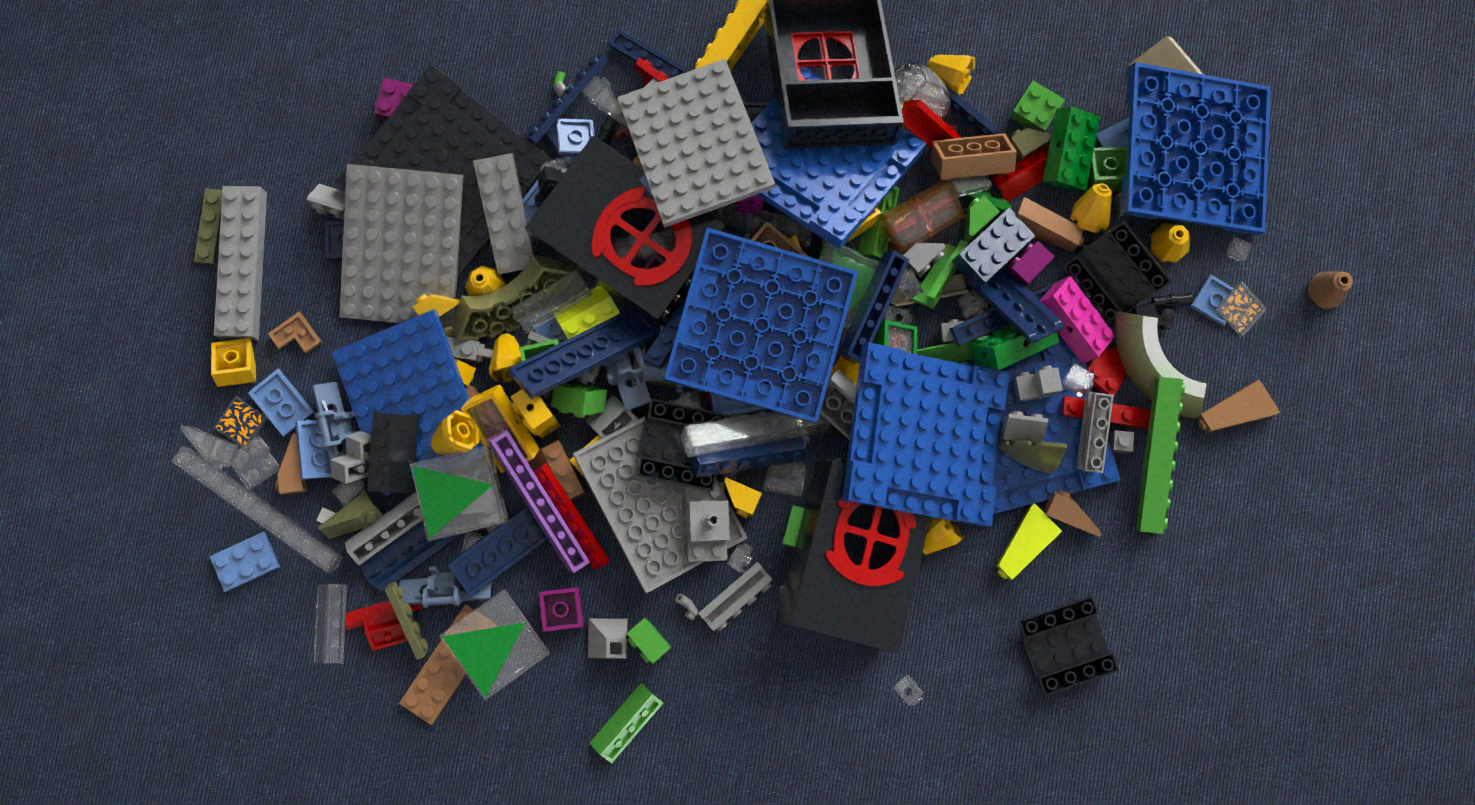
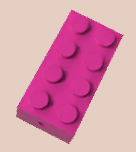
[1040,276,1115,364]

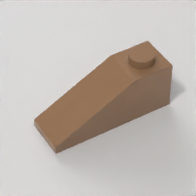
[275,433,307,495]
[1044,489,1102,537]

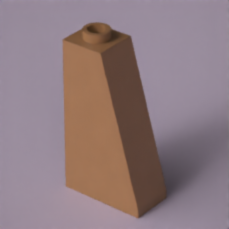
[1015,197,1084,252]
[1197,380,1280,433]

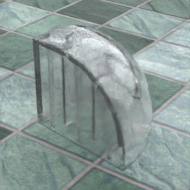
[894,62,951,120]

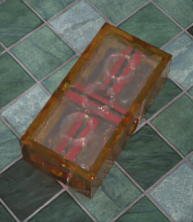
[878,180,966,253]

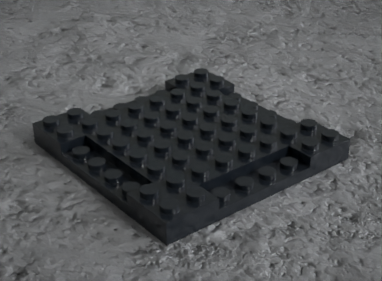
[335,64,552,278]

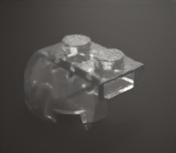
[764,461,806,497]

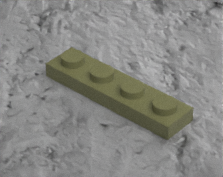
[194,188,222,265]
[385,581,428,660]

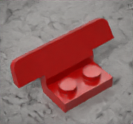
[345,600,422,651]

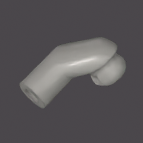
[676,594,698,620]

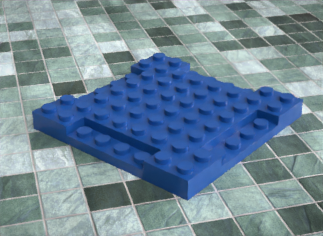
[1121,62,1271,236]
[751,68,926,249]
[664,227,858,424]
[959,337,1121,514]
[842,342,1009,527]

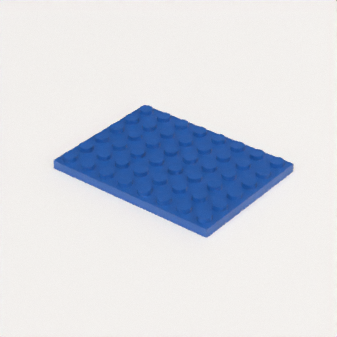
[331,309,489,496]

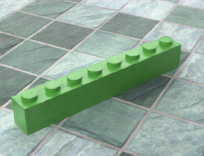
[1136,376,1185,534]

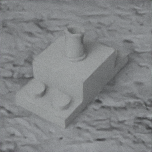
[684,482,730,562]

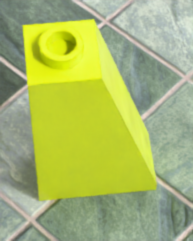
[996,503,1062,580]

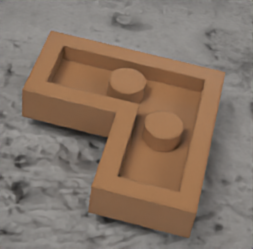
[268,311,322,354]

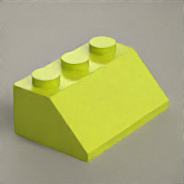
[553,286,620,339]

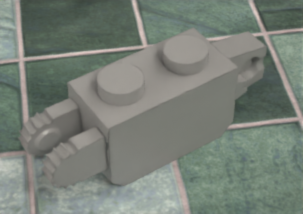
[446,337,493,363]

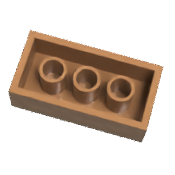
[931,133,1017,180]

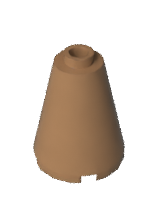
[1308,271,1353,309]

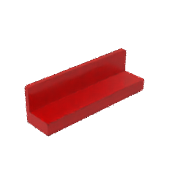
[902,100,961,150]
[990,143,1050,202]

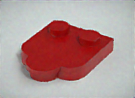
[1081,347,1127,397]

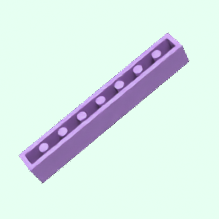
[486,430,590,573]

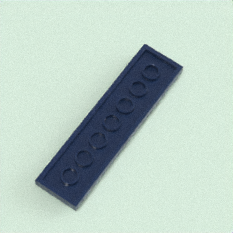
[509,308,660,399]

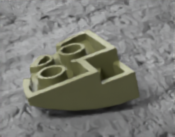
[997,440,1067,474]

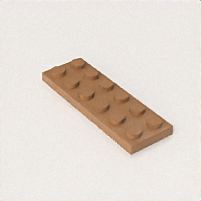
[399,604,499,725]

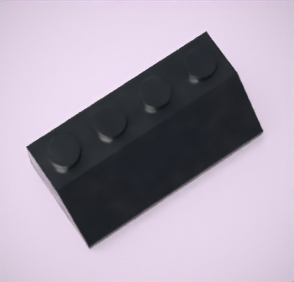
[367,412,419,493]

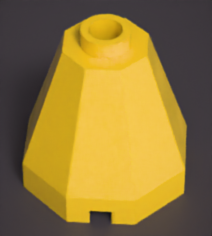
[927,55,975,95]
[1070,183,1112,233]
[1150,223,1190,263]
[464,265,506,296]
[489,334,522,383]
[431,410,479,455]
[923,517,963,555]

